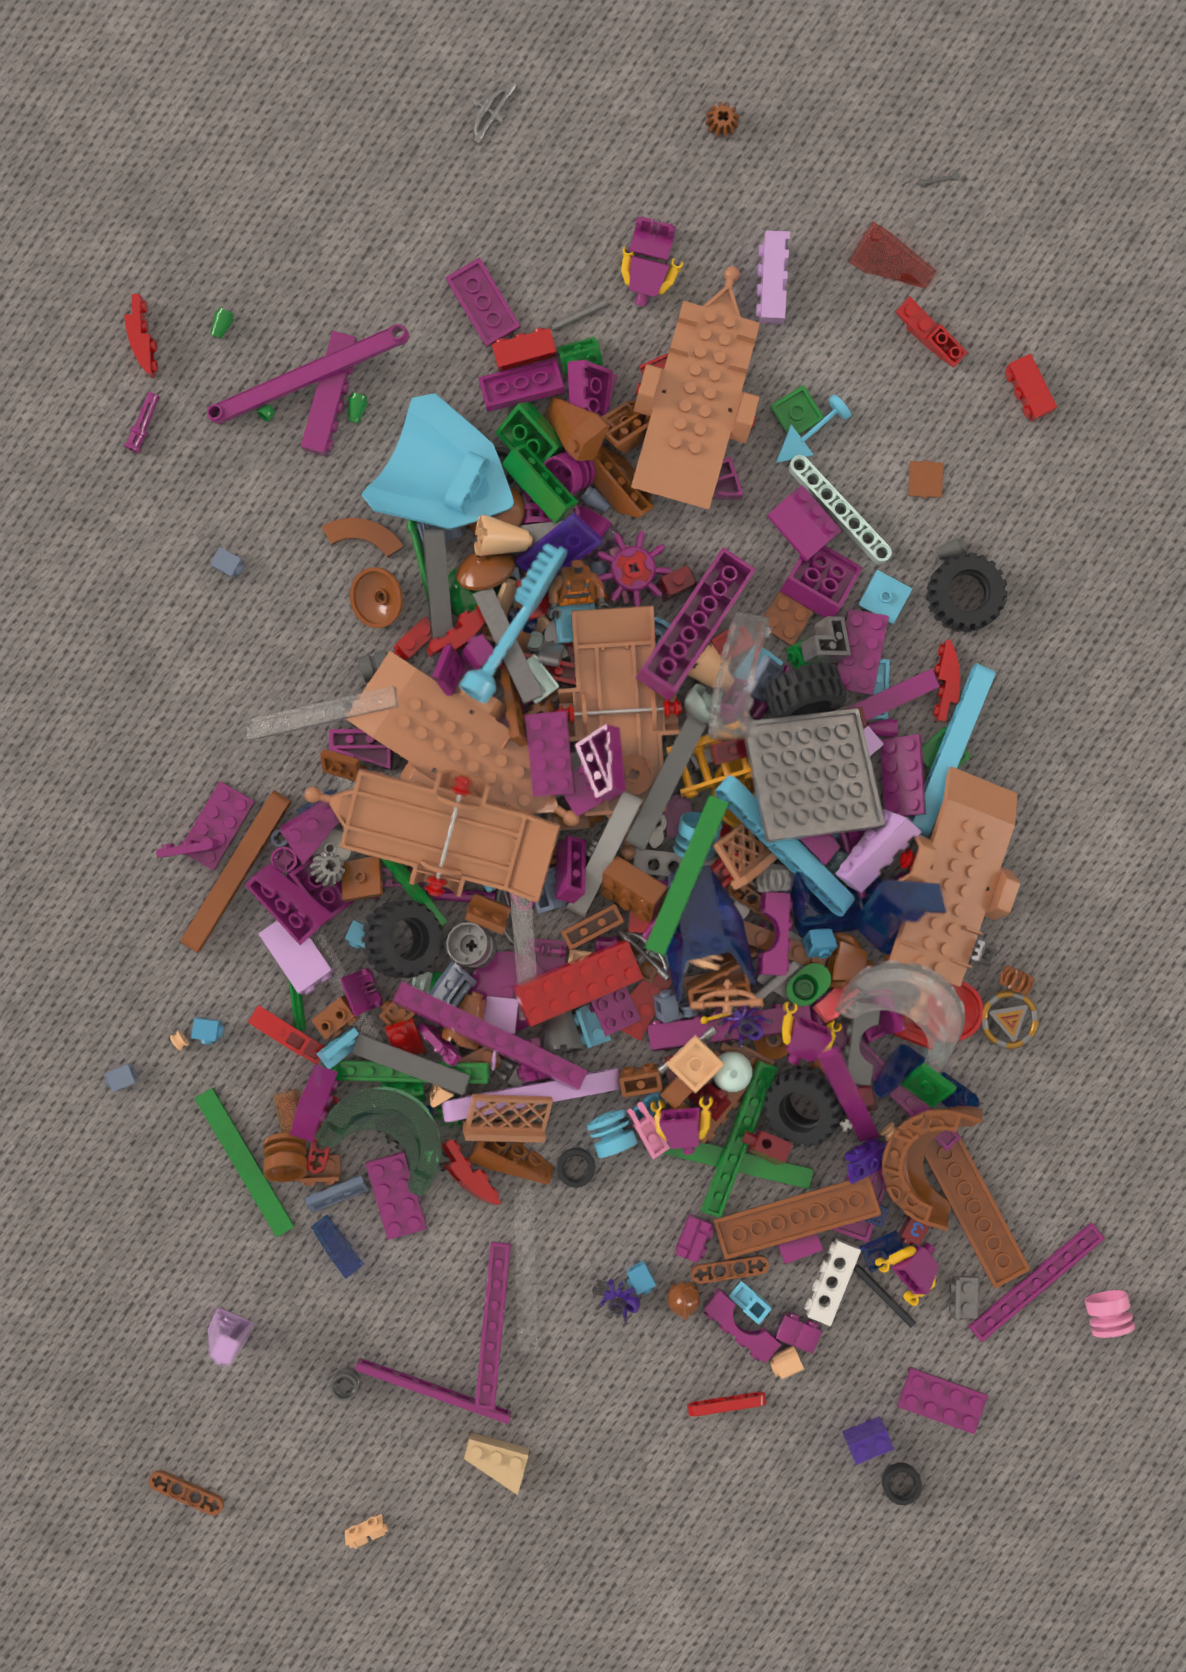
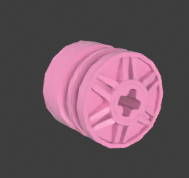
[1085,1290,1135,1338]

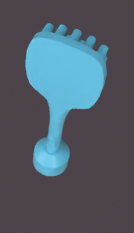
[459,544,567,704]

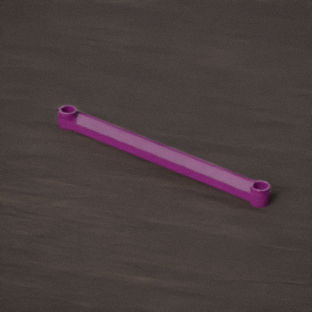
[207,324,409,424]

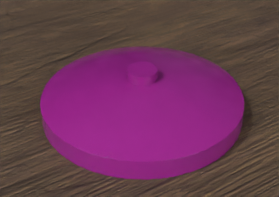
[468,951,544,1031]

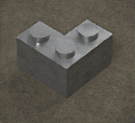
[801,616,851,663]

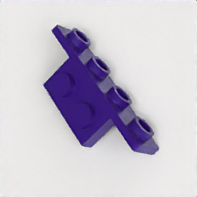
[845,1138,887,1184]

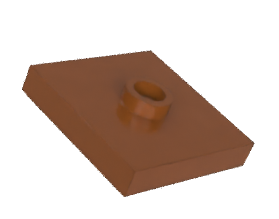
[342,856,383,902]

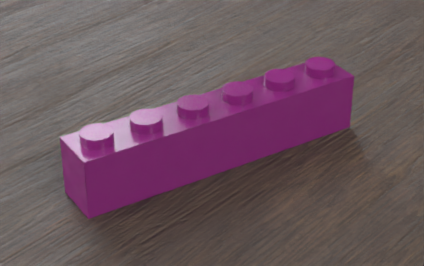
[301,330,357,457]

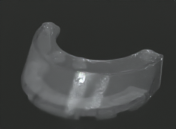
[708,611,771,739]
[835,961,965,1074]

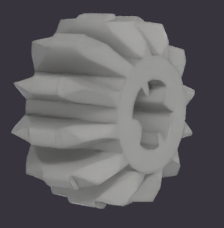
[310,851,345,886]
[756,870,791,893]

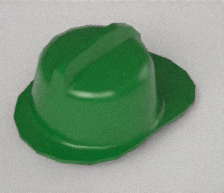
[786,963,831,1007]

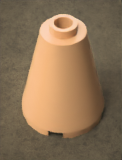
[474,515,532,556]
[687,641,738,695]

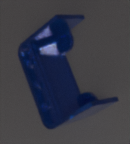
[790,871,883,937]
[854,880,947,955]

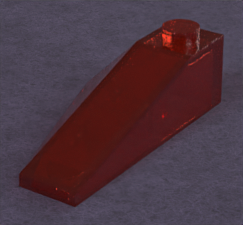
[848,221,937,289]

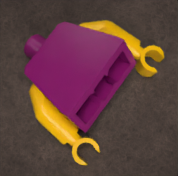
[621,247,683,307]
[782,1002,842,1065]
[650,1096,713,1155]
[875,1243,939,1306]

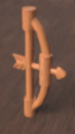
[691,979,764,1016]

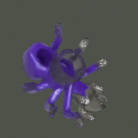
[717,996,772,1049]
[592,1279,640,1324]

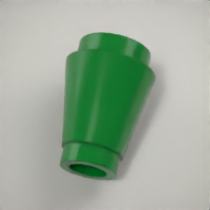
[210,307,234,339]
[347,392,368,424]

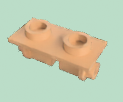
[345,1514,388,1549]

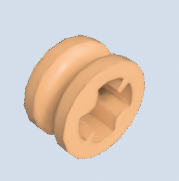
[170,1030,189,1051]
[880,1122,898,1141]

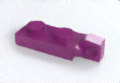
[417,1023,461,1066]

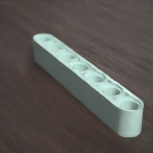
[789,455,892,564]

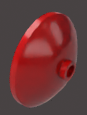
[924,981,984,1041]

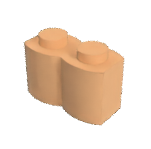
[769,1345,804,1379]

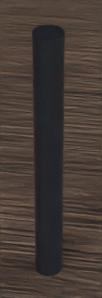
[853,1264,916,1328]

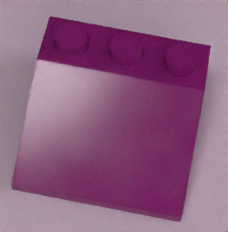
[780,546,863,618]

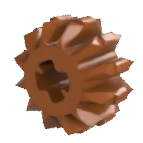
[706,101,740,138]
[998,966,1035,995]

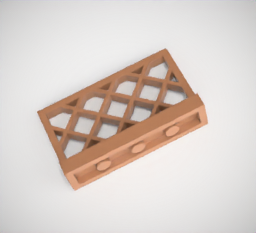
[713,822,777,890]
[462,1094,553,1143]

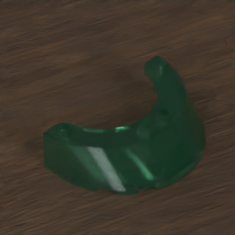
[315,1087,441,1199]

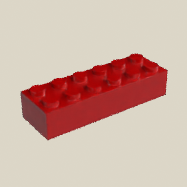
[512,940,643,1026]

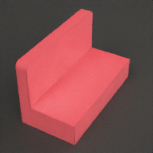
[812,988,861,1023]

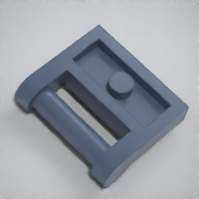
[428,961,477,1008]

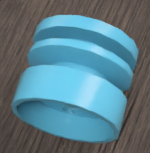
[673,812,722,862]
[586,1109,638,1158]

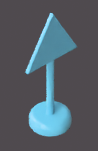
[776,394,852,462]

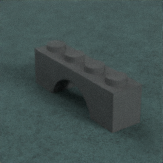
[843,1000,881,1086]

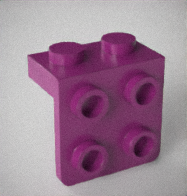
[861,993,905,1043]

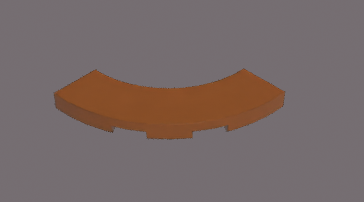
[321,518,404,558]

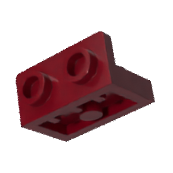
[687,1079,731,1121]

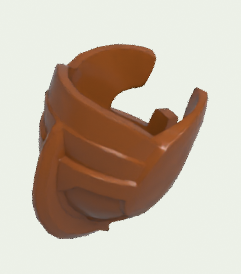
[667,1281,700,1321]

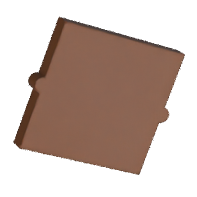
[908,460,943,499]

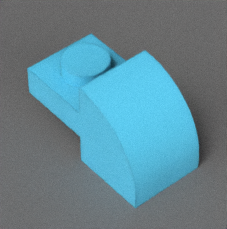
[729,1281,772,1325]

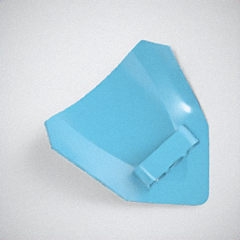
[362,393,514,530]

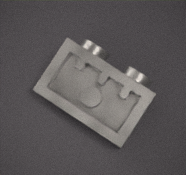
[949,1276,978,1320]

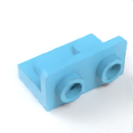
[573,1004,611,1049]
[317,1028,359,1069]

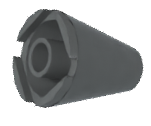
[543,1010,583,1055]

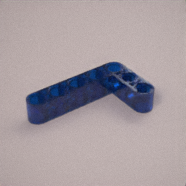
[873,1044,980,1108]

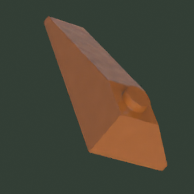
[545,396,610,461]
[468,1120,554,1185]

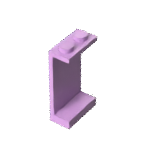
[259,921,336,995]

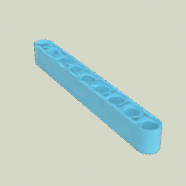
[910,663,995,837]
[715,775,855,916]

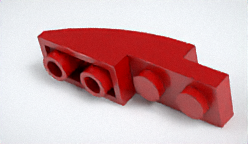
[124,294,158,378]
[894,297,968,368]
[427,605,486,658]
[933,639,960,723]
[247,1005,325,1065]
[440,1139,501,1205]

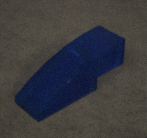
[311,1215,363,1279]

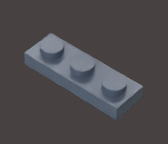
[305,1176,369,1213]

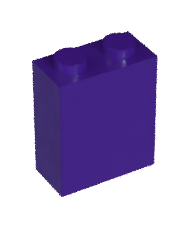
[842,1416,894,1465]

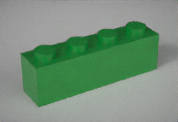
[502,443,578,524]

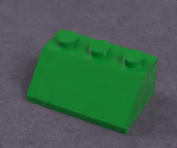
[495,402,566,463]

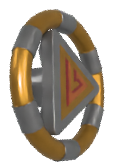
[981,990,1039,1049]

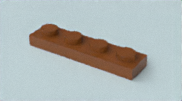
[500,667,528,747]

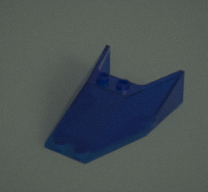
[666,865,757,1002]

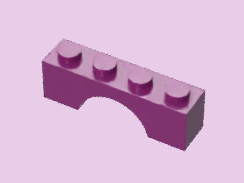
[757,892,793,976]
[703,1287,781,1363]

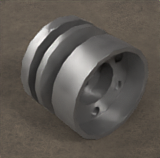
[446,922,497,969]

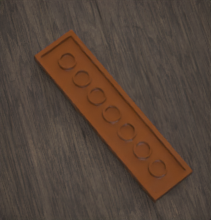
[924,1131,1031,1289]
[713,1176,882,1260]

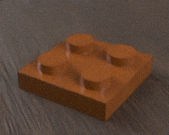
[758,591,814,646]

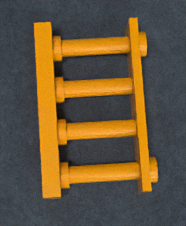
[666,724,753,799]

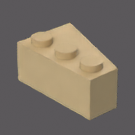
[464,1432,529,1495]

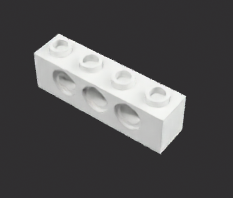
[805,1238,861,1326]

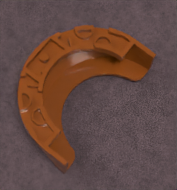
[882,1106,983,1231]

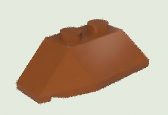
[602,400,651,454]
[592,446,654,518]

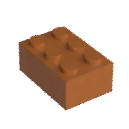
[601,856,668,923]

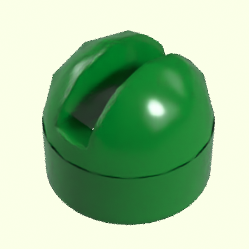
[257,405,275,422]

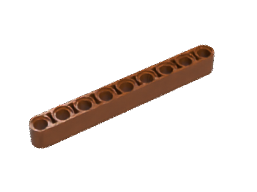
[180,790,292,953]

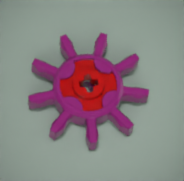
[597,531,672,607]

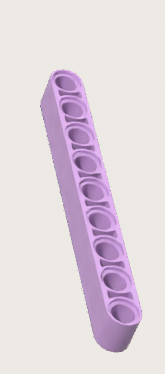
[441,1068,621,1122]

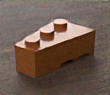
[686,956,751,1010]

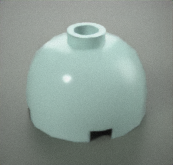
[684,684,721,724]
[713,1051,752,1092]

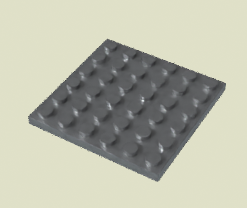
[741,708,885,843]

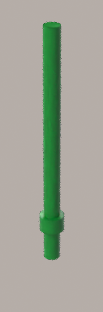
[406,519,429,605]

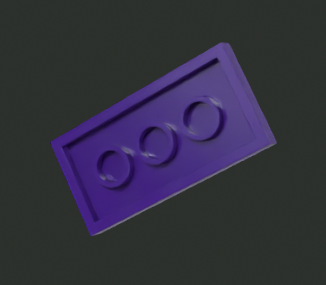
[515,512,602,576]

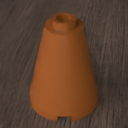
[441,991,486,1050]

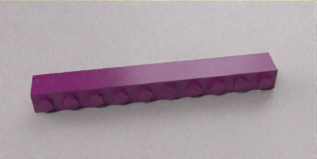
[391,982,588,1090]

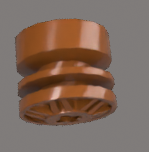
[263,1133,307,1182]

